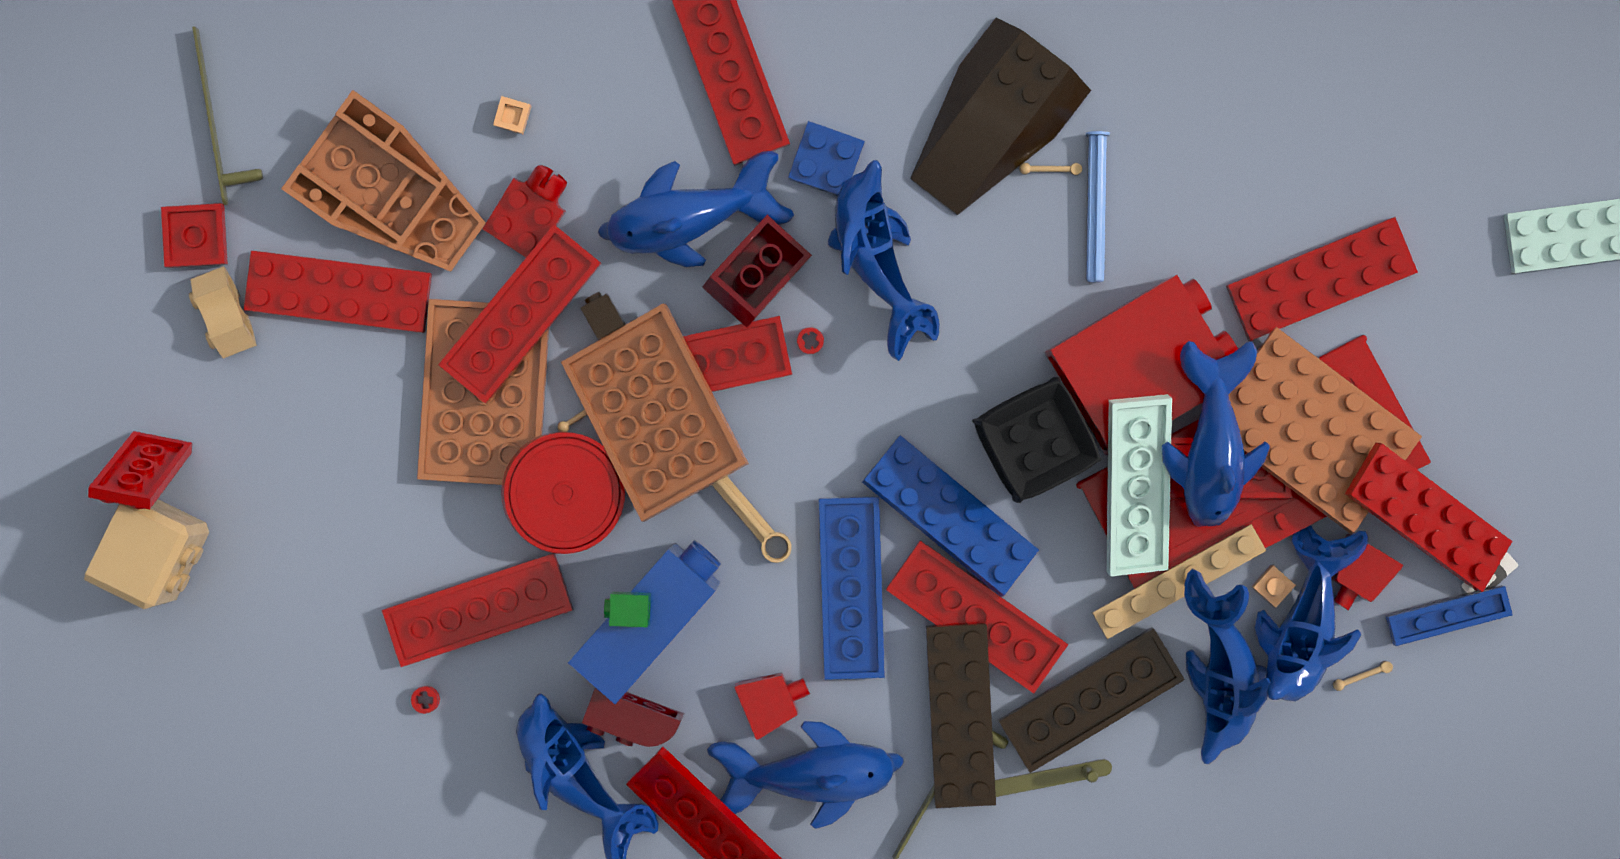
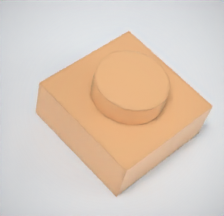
[493,96,532,135]
[1252,565,1296,608]

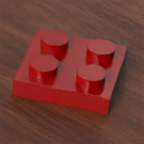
[161,203,228,268]

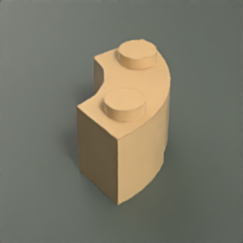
[189,266,257,359]

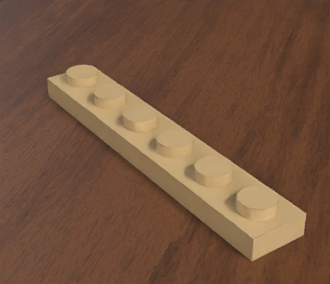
[1092,524,1267,639]

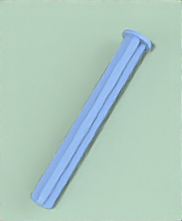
[1086,131,1110,283]

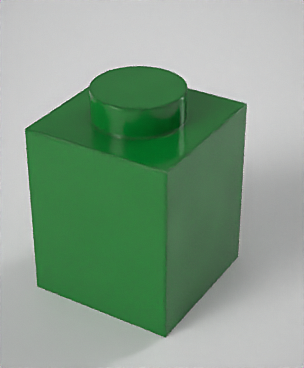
[604,592,651,627]

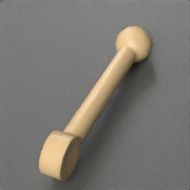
[1019,163,1082,175]
[557,409,587,432]
[1333,661,1393,691]

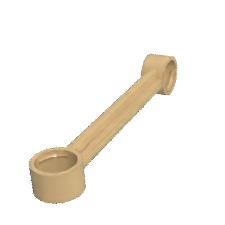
[712,476,791,563]

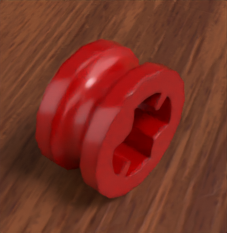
[797,327,824,354]
[411,686,440,714]

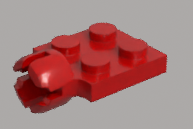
[483,165,567,257]

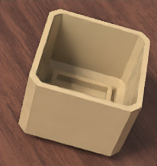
[84,499,209,609]

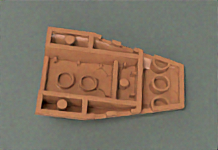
[281,90,486,272]

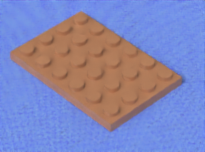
[417,299,549,485]
[561,303,749,522]
[1229,327,1422,534]

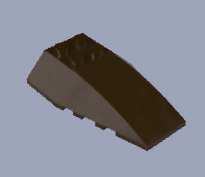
[910,17,1091,215]

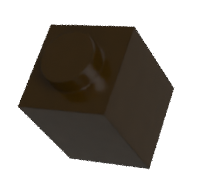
[581,292,626,340]

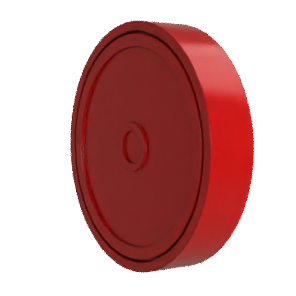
[501,432,625,554]

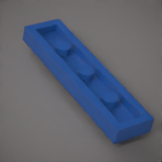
[1386,585,1513,646]

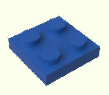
[788,121,865,196]

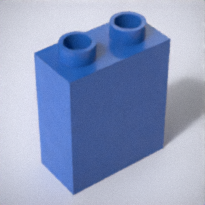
[568,540,721,704]

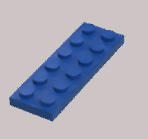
[862,435,1039,597]
[819,497,885,680]

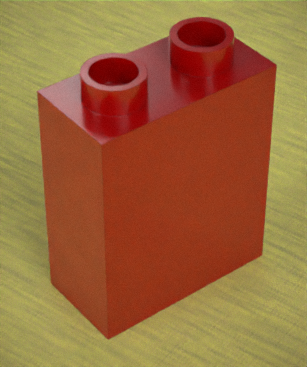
[1044,275,1238,455]

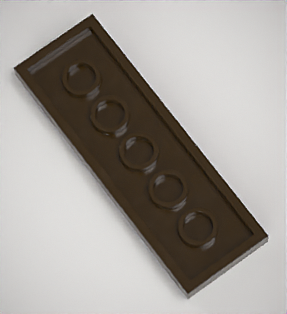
[926,623,996,808]
[998,627,1185,773]

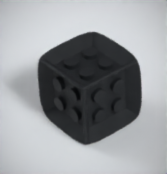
[972,377,1102,503]

